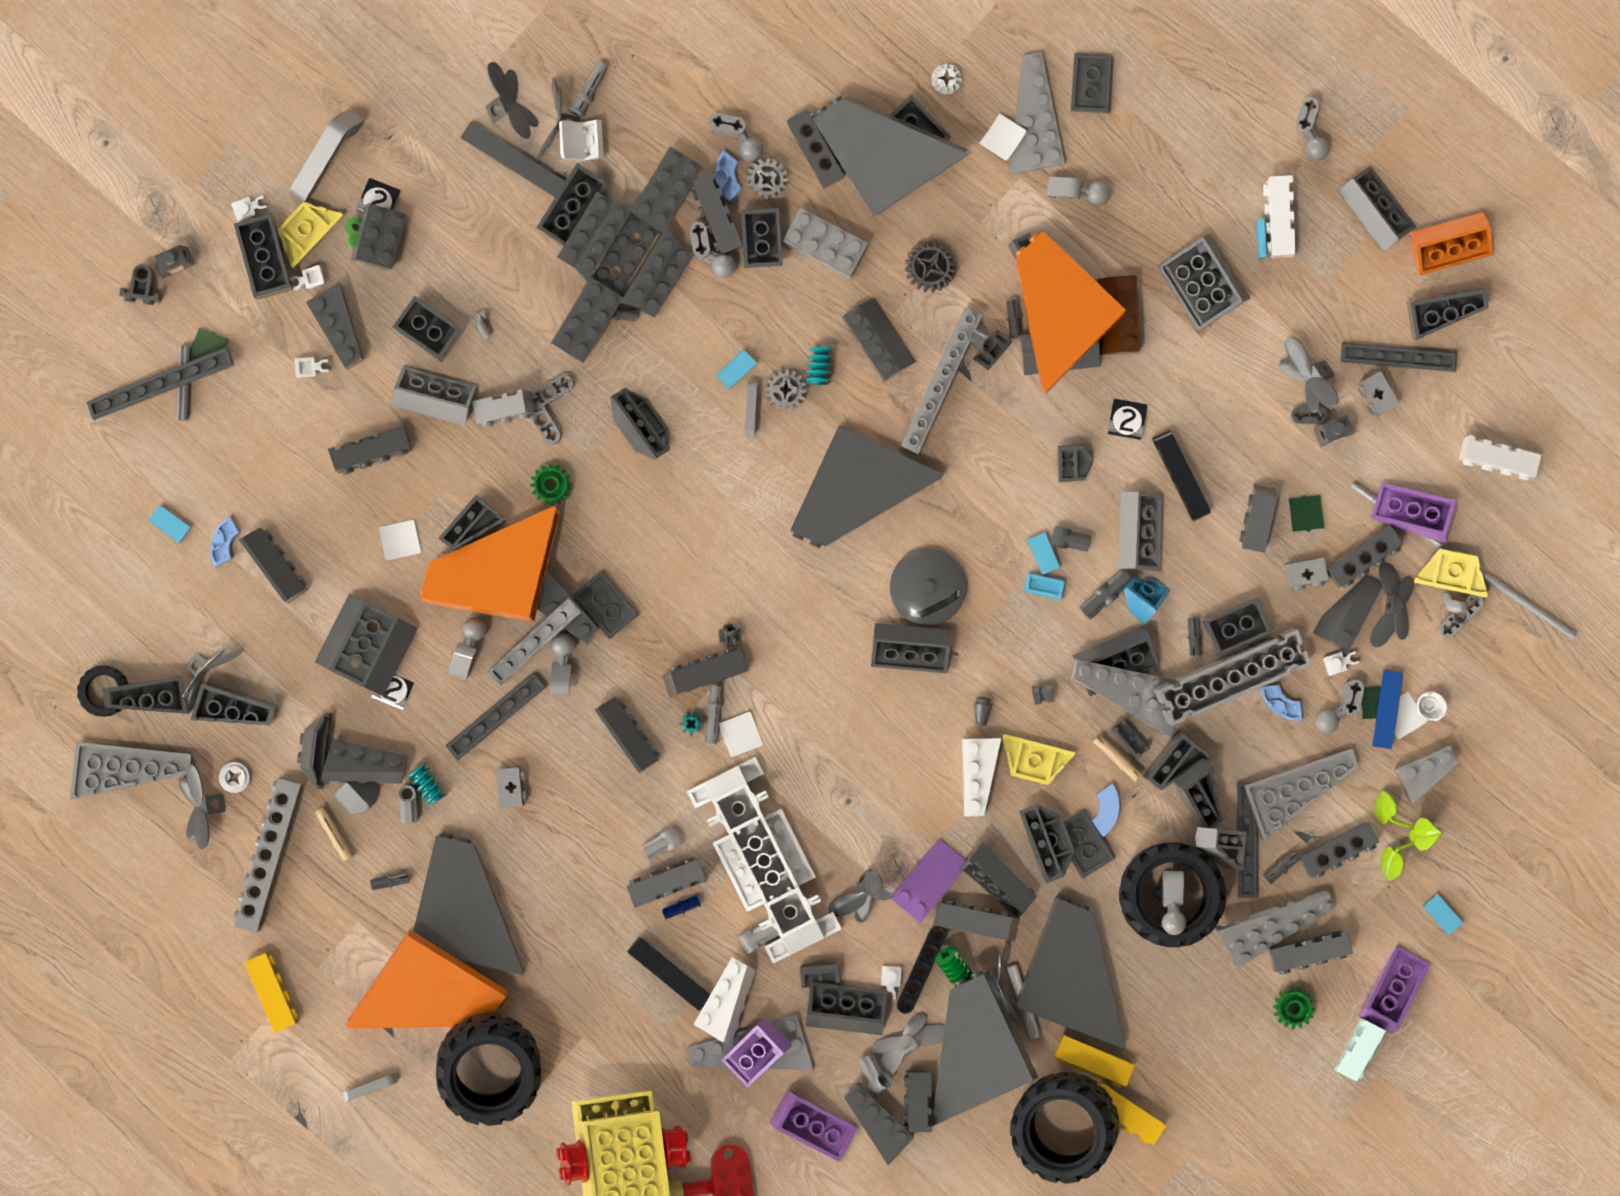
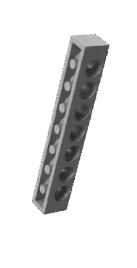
[901,307,982,456]
[233,778,303,933]

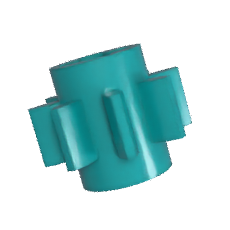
[679,712,704,736]

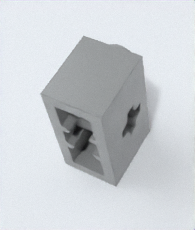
[1358,371,1400,417]
[1284,558,1328,591]
[496,767,527,808]

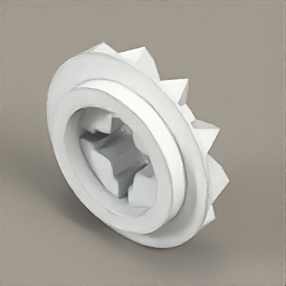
[931,63,962,94]
[219,762,250,793]

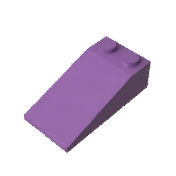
[1371,483,1457,543]
[891,839,965,923]
[1359,945,1430,1034]
[769,1090,858,1162]

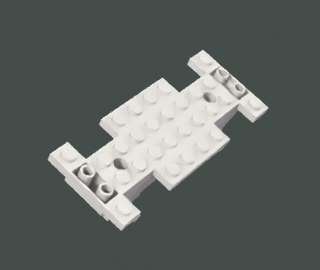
[687,757,841,964]

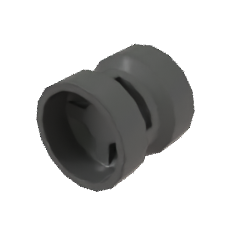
[1032,683,1054,705]

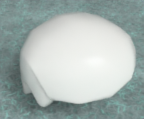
[1416,692,1448,721]

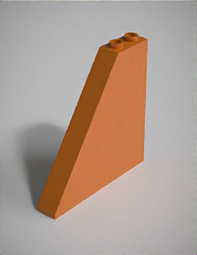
[1015,231,1126,395]
[420,507,561,622]
[346,929,508,1029]

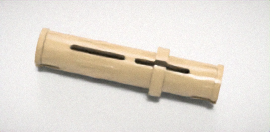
[1093,734,1143,782]
[314,807,354,862]

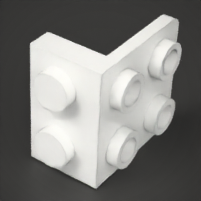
[559,120,604,161]

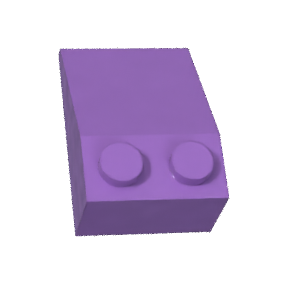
[721,1018,792,1088]

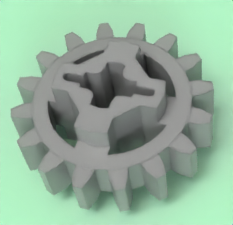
[746,156,788,199]
[765,369,807,411]

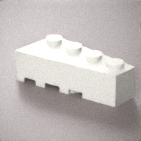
[694,957,756,1046]

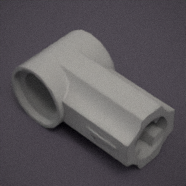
[398,784,418,823]
[642,827,683,860]
[737,924,779,954]
[859,1054,892,1095]

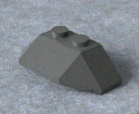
[610,388,670,460]
[297,712,332,789]
[1019,804,1075,883]

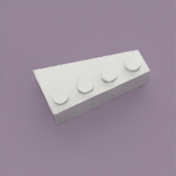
[1263,175,1295,258]
[1458,435,1541,481]
[962,738,1001,816]

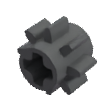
[718,623,742,647]

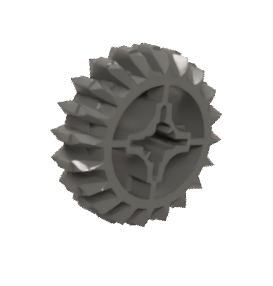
[905,241,956,293]

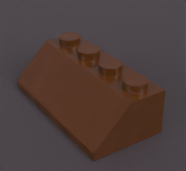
[1097,275,1140,355]

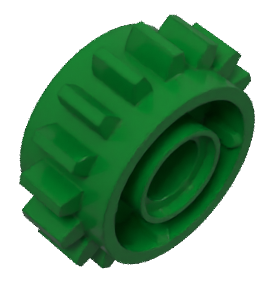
[530,464,572,506]
[1273,987,1316,1029]

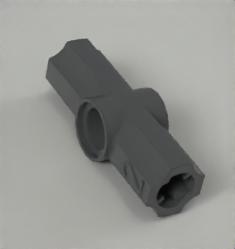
[1079,569,1131,620]

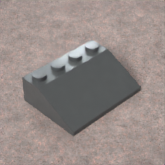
[1158,234,1251,331]

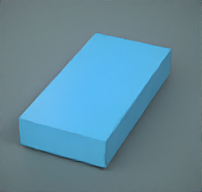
[1256,219,1267,260]
[716,350,757,390]
[149,505,191,543]
[1027,532,1060,575]
[1024,573,1065,600]
[1422,894,1463,936]

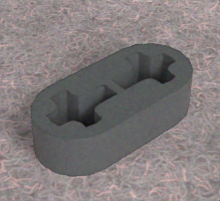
[1290,406,1328,424]

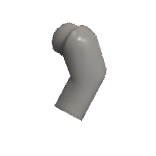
[475,310,492,339]
[1442,592,1467,614]

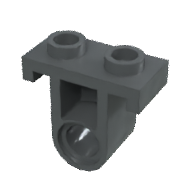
[119,264,161,305]
[970,327,1012,371]

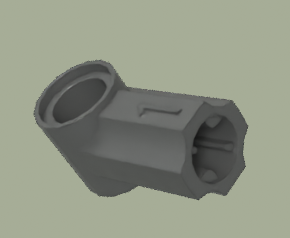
[1051,526,1091,552]

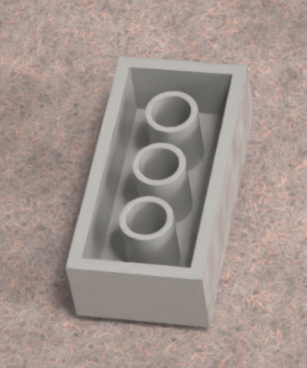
[782,208,868,279]

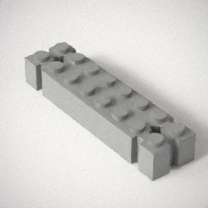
[1153,628,1312,726]

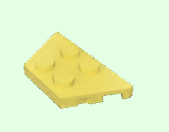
[277,202,344,269]
[1414,548,1488,597]
[1002,734,1075,785]

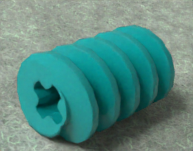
[806,345,834,386]
[408,762,448,806]

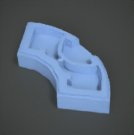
[716,150,742,204]
[210,516,240,568]
[1260,684,1303,721]
[1092,784,1119,837]

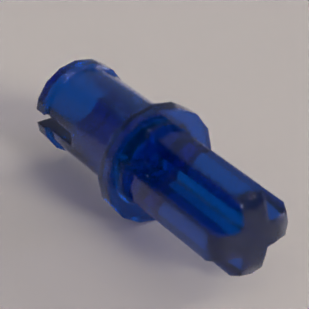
[662,895,701,919]

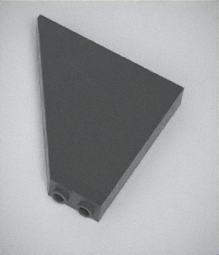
[813,96,971,216]
[790,426,943,548]
[413,833,524,975]
[1014,896,1125,1049]
[931,971,1038,1126]

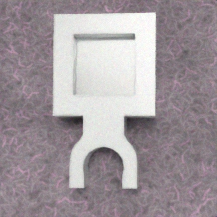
[231,195,268,222]
[290,265,327,290]
[294,357,329,378]
[1323,651,1359,676]
[881,966,901,1000]

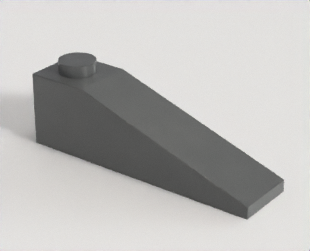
[1313,575,1382,651]

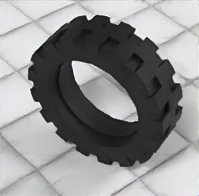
[77,665,129,717]

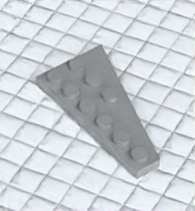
[1009,52,1065,175]
[1071,659,1180,739]
[70,742,192,799]
[1244,748,1359,840]
[1215,890,1336,968]
[686,1014,814,1070]

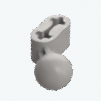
[1296,97,1330,161]
[710,113,763,162]
[1046,177,1111,206]
[690,222,736,278]
[448,617,487,681]
[550,632,575,695]
[1315,680,1364,734]
[1162,871,1186,935]

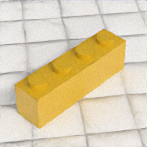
[244,952,299,1033]
[1054,1034,1135,1088]
[1098,1082,1166,1146]

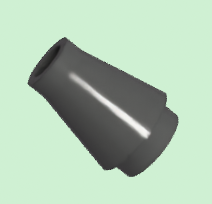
[974,697,993,726]

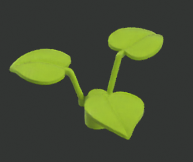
[1374,791,1443,882]

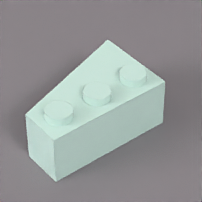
[1334,1018,1386,1081]

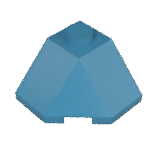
[1124,577,1170,624]

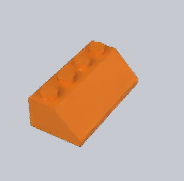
[1410,212,1493,275]

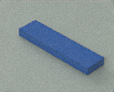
[1372,670,1403,749]

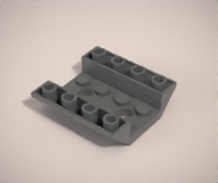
[315,594,418,696]

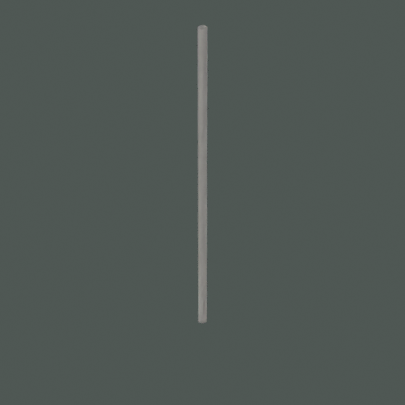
[1350,482,1577,639]

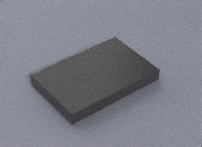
[1071,53,1113,114]
[573,571,639,639]
[1064,810,1115,879]

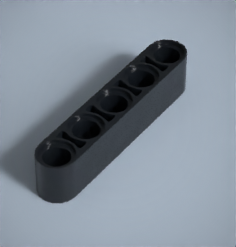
[1152,429,1211,522]
[897,926,946,1014]
[627,937,710,1011]

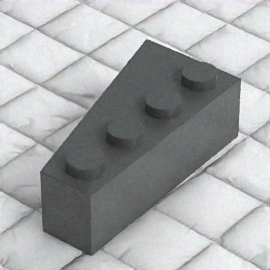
[102,676,188,714]
[322,739,407,784]
[959,843,1037,918]
[934,900,1020,941]
[1268,930,1353,975]

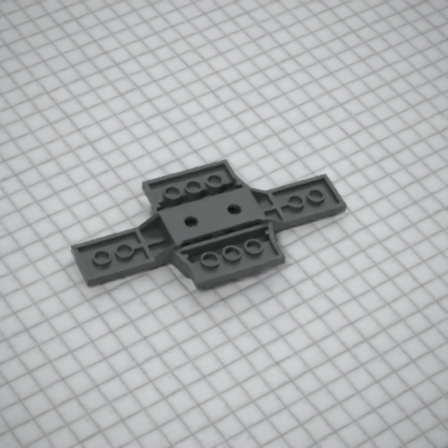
[550,146,703,363]

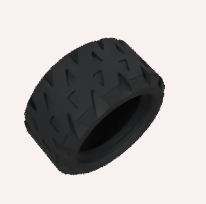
[1119,843,1226,948]
[436,1013,541,1126]
[1010,1072,1119,1184]

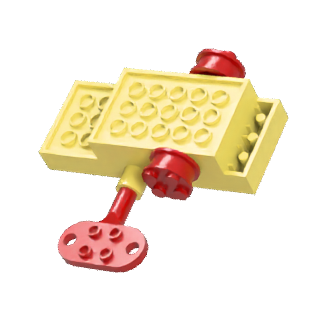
[556,1090,754,1196]

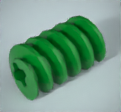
[935,947,973,987]

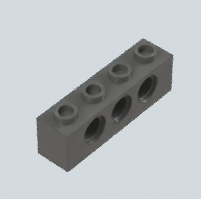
[787,109,845,189]
[1326,525,1403,589]
[1298,821,1379,879]

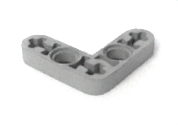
[530,375,574,445]

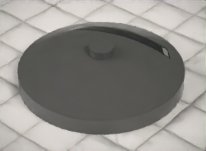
[890,549,966,625]

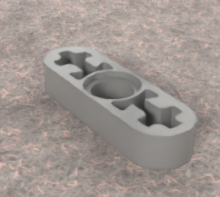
[745,381,758,437]
[1438,594,1483,639]
[342,1073,397,1102]

